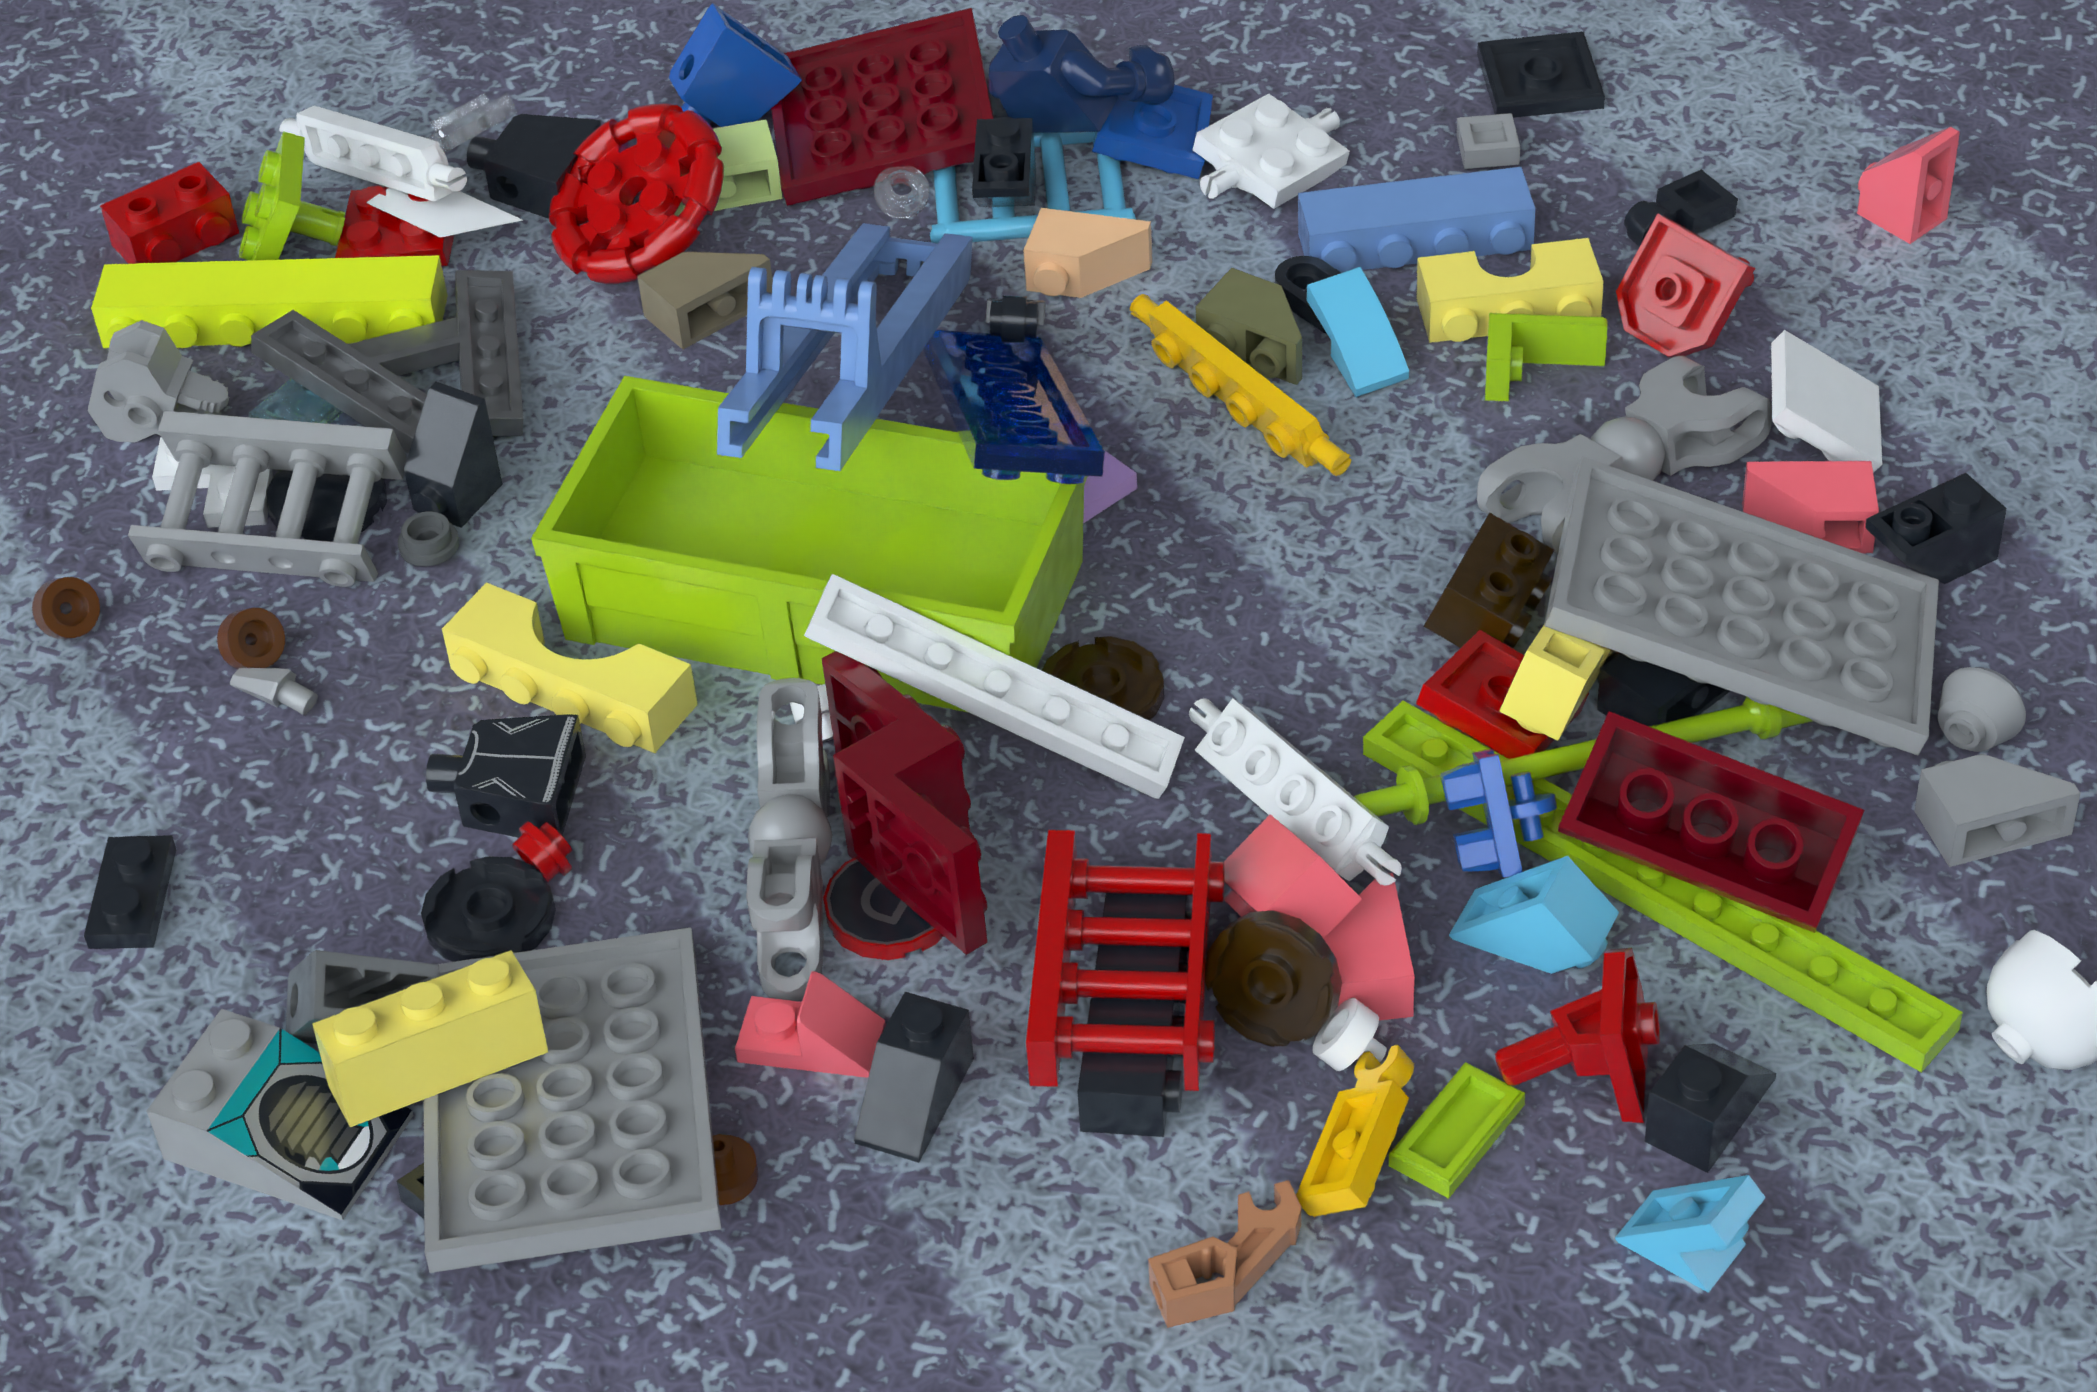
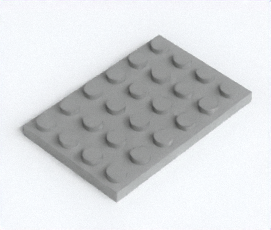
[1544,456,1939,756]
[424,927,721,1273]

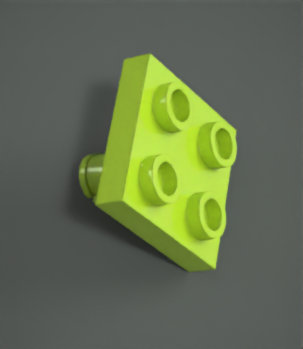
[239,131,345,261]

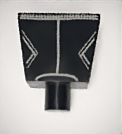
[426,714,586,838]

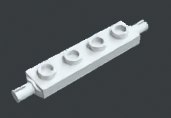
[280,106,467,202]
[1189,698,1402,886]

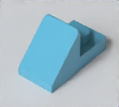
[1615,1175,1766,1293]

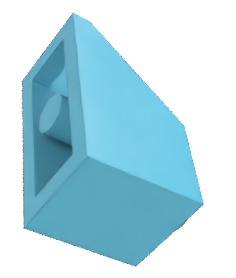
[1449,856,1619,974]

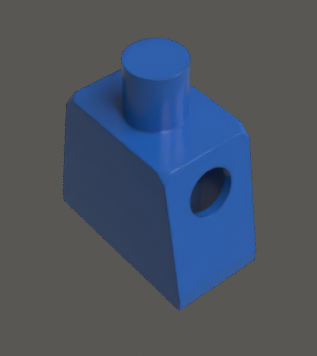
[669,3,802,127]

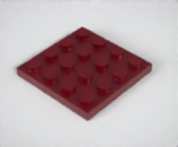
[771,8,994,206]

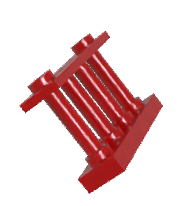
[1026,830,1225,1091]

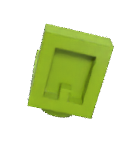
[1485,313,1608,401]

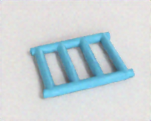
[930,132,1136,243]

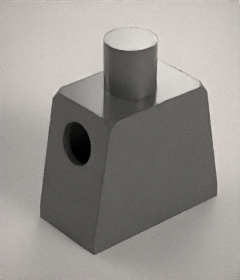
[286,950,439,1044]

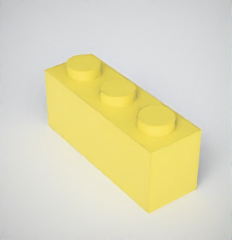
[312,950,548,1127]

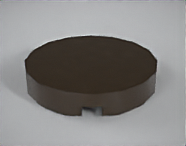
[1041,636,1164,720]
[1205,911,1342,1047]

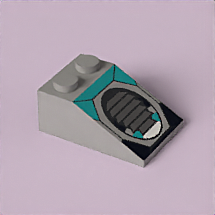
[147,1009,414,1220]

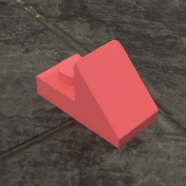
[735,971,886,1078]

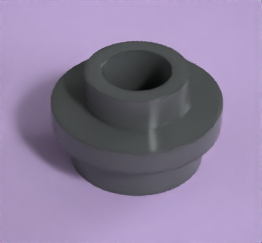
[398,512,459,566]

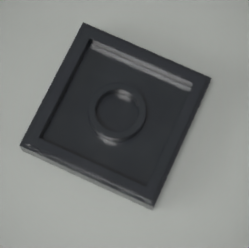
[1477,31,1605,118]

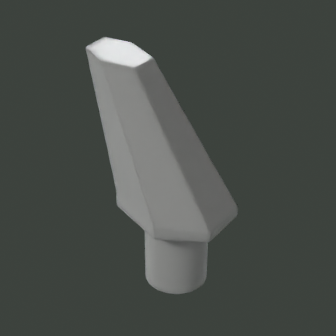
[230,668,318,716]

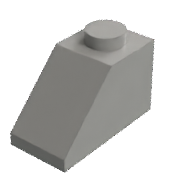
[1914,754,2080,867]

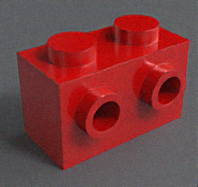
[100,162,239,264]

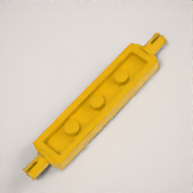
[1130,294,1351,476]

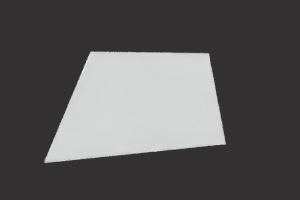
[366,188,522,238]

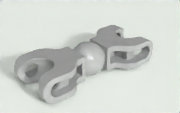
[1477,356,1772,555]
[746,678,833,1001]

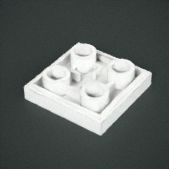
[1771,330,1882,473]

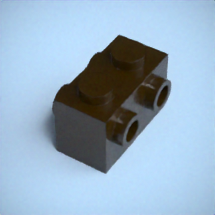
[1423,512,1555,648]

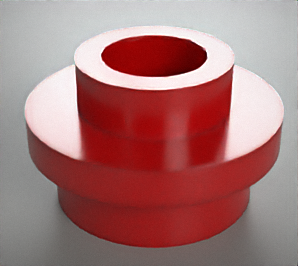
[512,821,573,882]

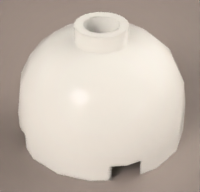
[1987,930,2097,1070]

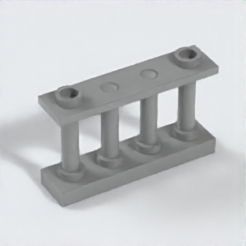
[128,411,407,587]

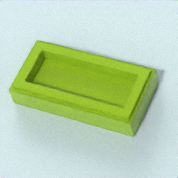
[1388,1062,1525,1199]

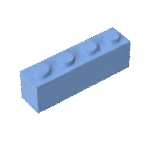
[1298,167,1535,273]

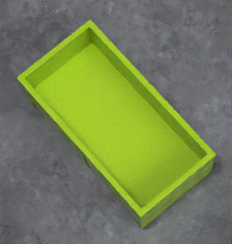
[531,376,1090,712]

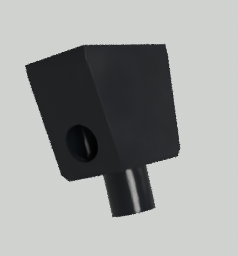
[467,114,601,219]

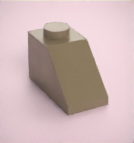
[637,252,773,349]

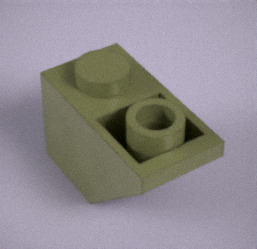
[1195,268,1302,385]

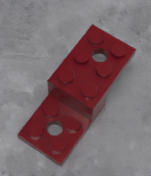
[821,651,988,955]

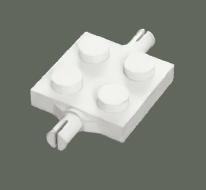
[1193,94,1350,209]

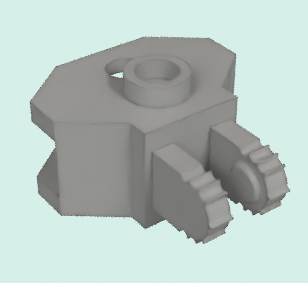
[87,320,230,443]

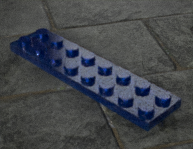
[924,330,1105,484]

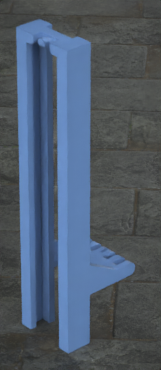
[717,223,973,471]

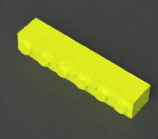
[91,255,448,348]

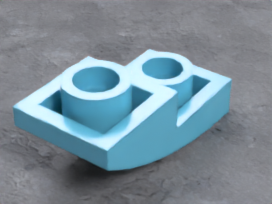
[1307,267,1409,397]

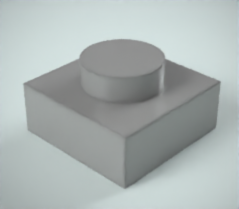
[1457,113,1520,169]

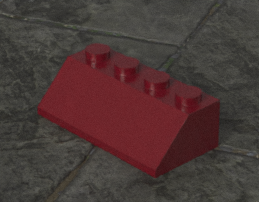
[1558,711,1865,933]

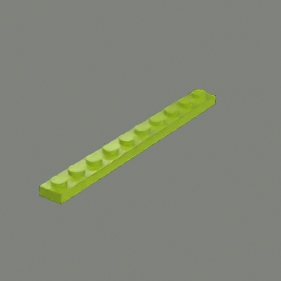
[1363,700,1963,1073]

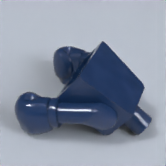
[988,15,1175,133]

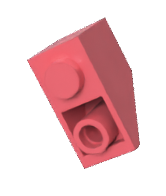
[1742,461,1879,553]

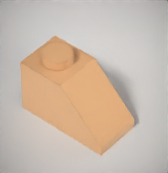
[1023,208,1152,298]

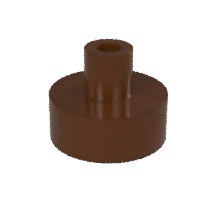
[32,577,100,639]
[217,607,285,669]
[713,1134,759,1205]

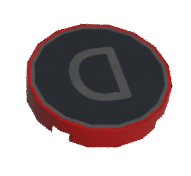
[823,858,943,960]

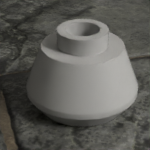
[1938,667,2026,752]

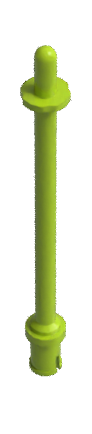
[1354,696,1813,825]

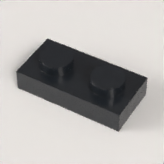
[84,835,176,949]

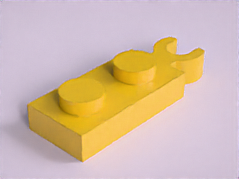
[1296,1045,1414,1217]

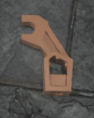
[1148,1180,1301,1328]

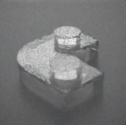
[427,93,518,153]

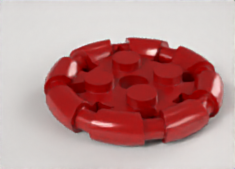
[549,103,724,284]

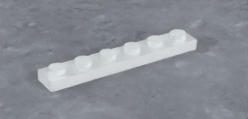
[804,574,1185,799]

